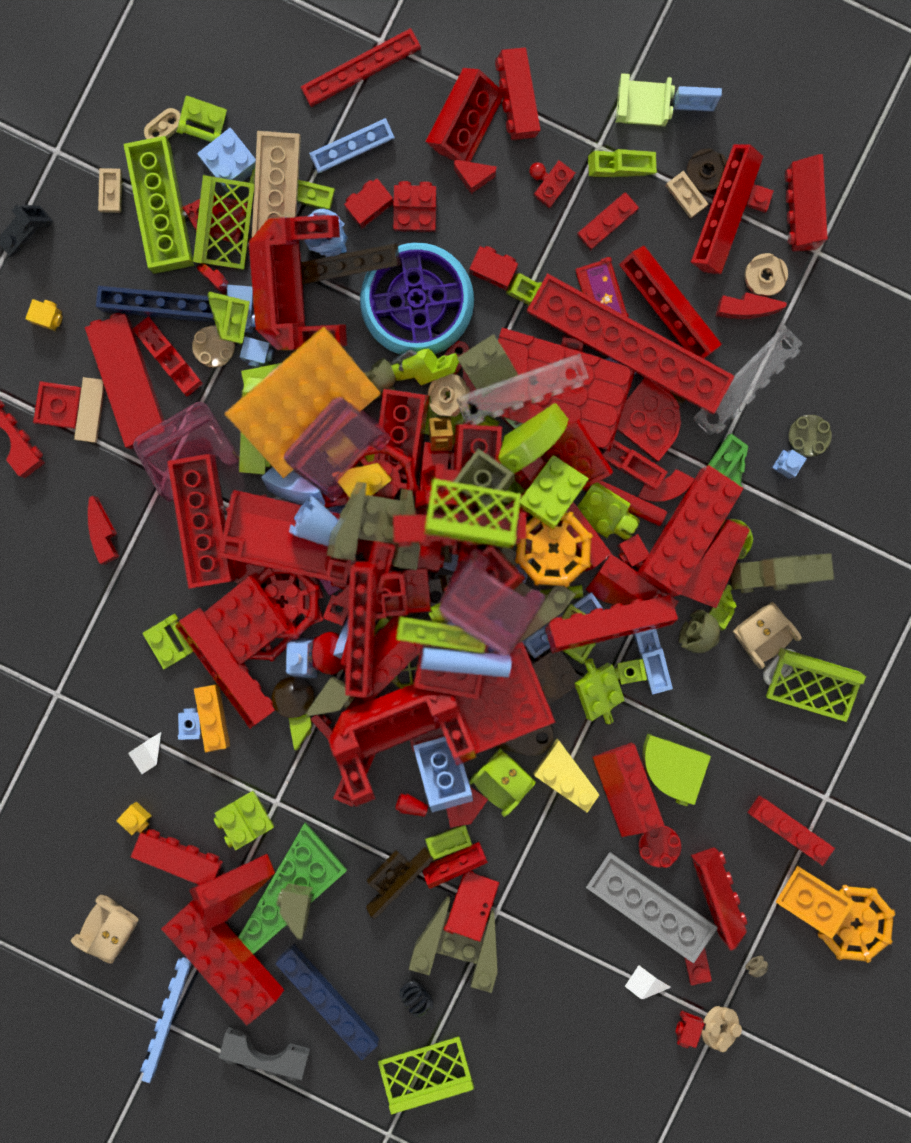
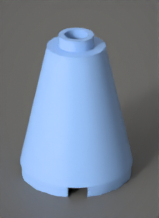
[289,496,338,546]

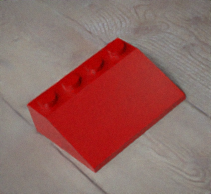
[691,847,748,950]

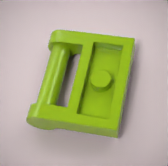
[176,95,227,142]
[142,614,193,669]

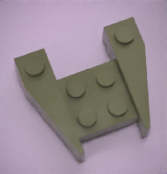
[327,482,420,570]
[491,547,576,645]
[731,554,834,593]
[409,896,497,993]

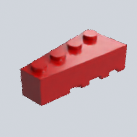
[680,519,750,608]

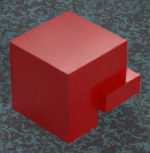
[415,464,459,509]

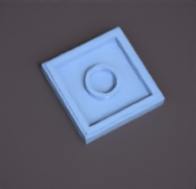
[672,86,722,111]

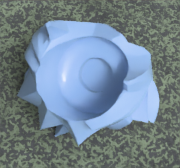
[304,209,347,257]

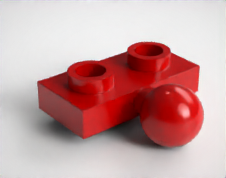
[529,160,575,208]

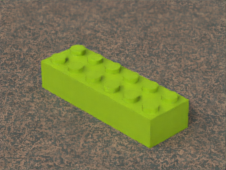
[124,136,194,274]

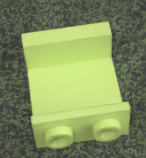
[616,74,675,126]

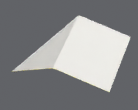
[128,732,161,774]
[625,966,671,999]

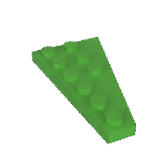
[238,822,347,954]

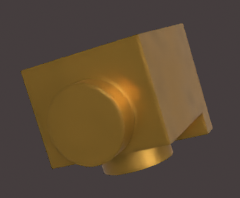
[429,417,453,452]

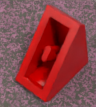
[454,160,496,194]

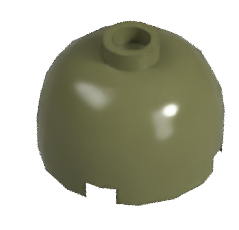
[364,357,396,399]
[679,610,720,653]

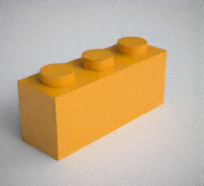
[194,684,230,752]

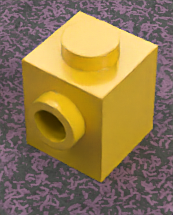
[25,299,62,331]
[117,802,151,835]

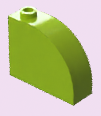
[498,403,568,474]
[643,734,711,806]

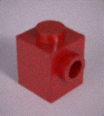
[617,534,649,569]

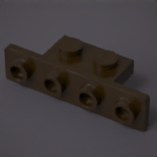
[366,847,434,919]

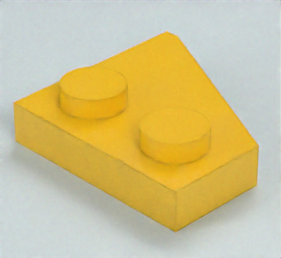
[332,463,392,497]

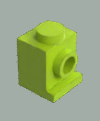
[614,658,647,685]

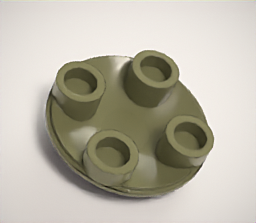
[789,415,832,457]

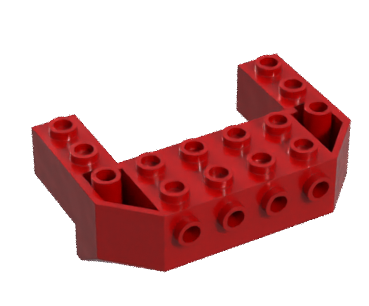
[249,215,347,350]
[329,684,476,807]

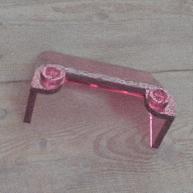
[284,397,392,501]
[133,402,240,502]
[439,549,546,656]

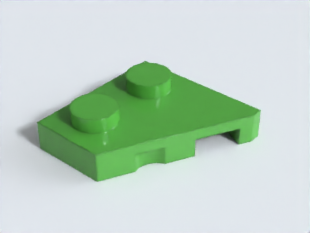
[708,434,748,487]

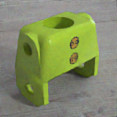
[468,748,536,817]

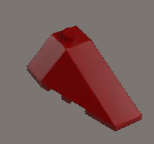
[585,554,679,608]
[189,854,275,930]

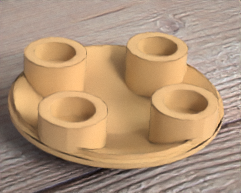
[192,326,235,367]

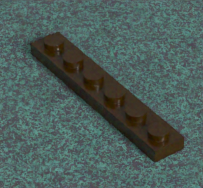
[301,244,401,284]

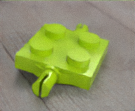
[574,658,625,724]

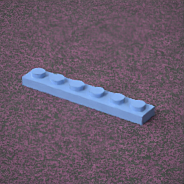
[141,955,192,1083]

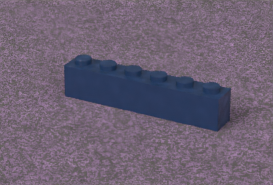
[96,286,215,323]
[275,944,379,1060]

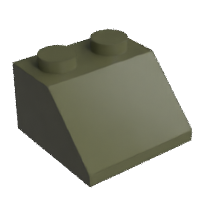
[457,334,518,398]
[453,449,515,513]
[306,676,355,716]
[277,883,313,939]

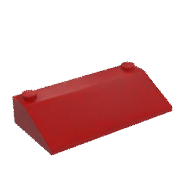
[219,490,351,584]

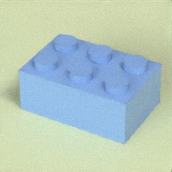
[413,737,473,813]

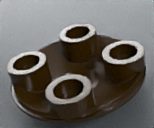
[272,677,314,718]

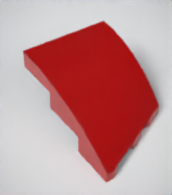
[375,567,431,619]

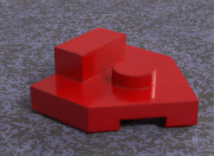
[446,785,488,828]

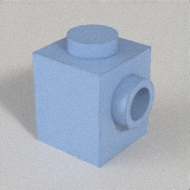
[240,337,274,368]

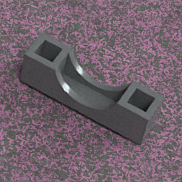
[219,1027,310,1081]

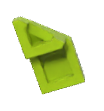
[709,584,737,631]
[289,714,312,750]

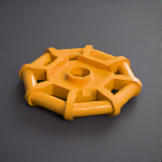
[514,511,593,587]
[817,885,895,963]

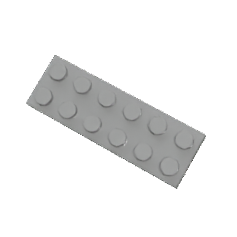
[586,852,718,963]

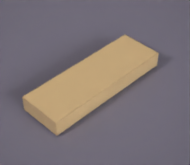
[74,377,105,443]

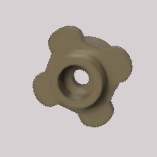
[745,956,768,977]

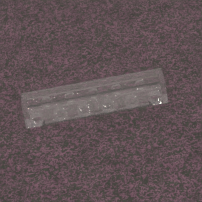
[692,326,803,435]
[456,354,589,425]

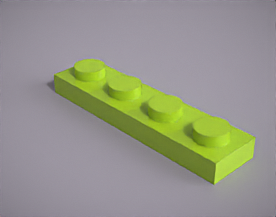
[248,169,335,210]
[396,617,487,653]

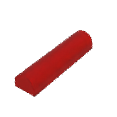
[583,480,667,526]

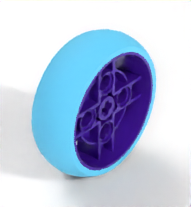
[360,243,474,355]

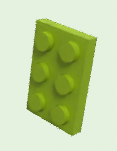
[519,455,589,529]

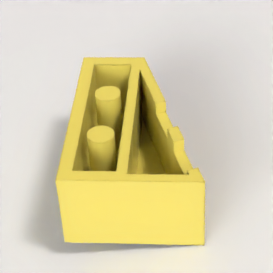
[533,739,599,813]

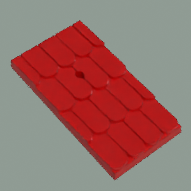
[476,328,635,451]

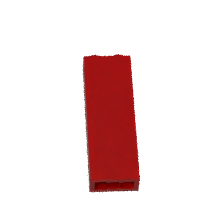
[85,313,170,449]

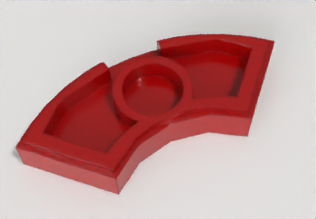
[638,469,694,502]

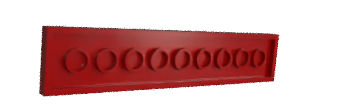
[527,273,735,414]

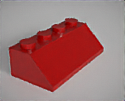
[425,68,504,162]
[785,154,827,251]
[374,389,430,480]
[343,615,422,703]
[592,742,665,837]

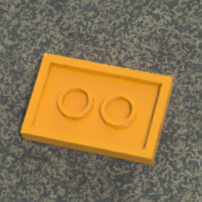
[776,866,854,939]

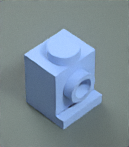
[772,450,807,479]
[178,708,202,740]

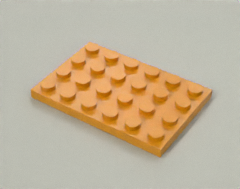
[225,327,381,478]

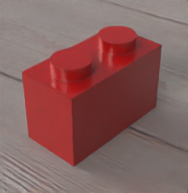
[344,179,394,229]
[469,246,518,291]

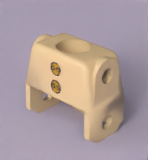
[733,602,802,669]
[71,895,139,963]

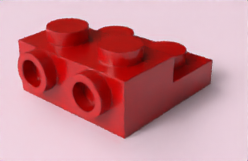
[393,181,436,232]

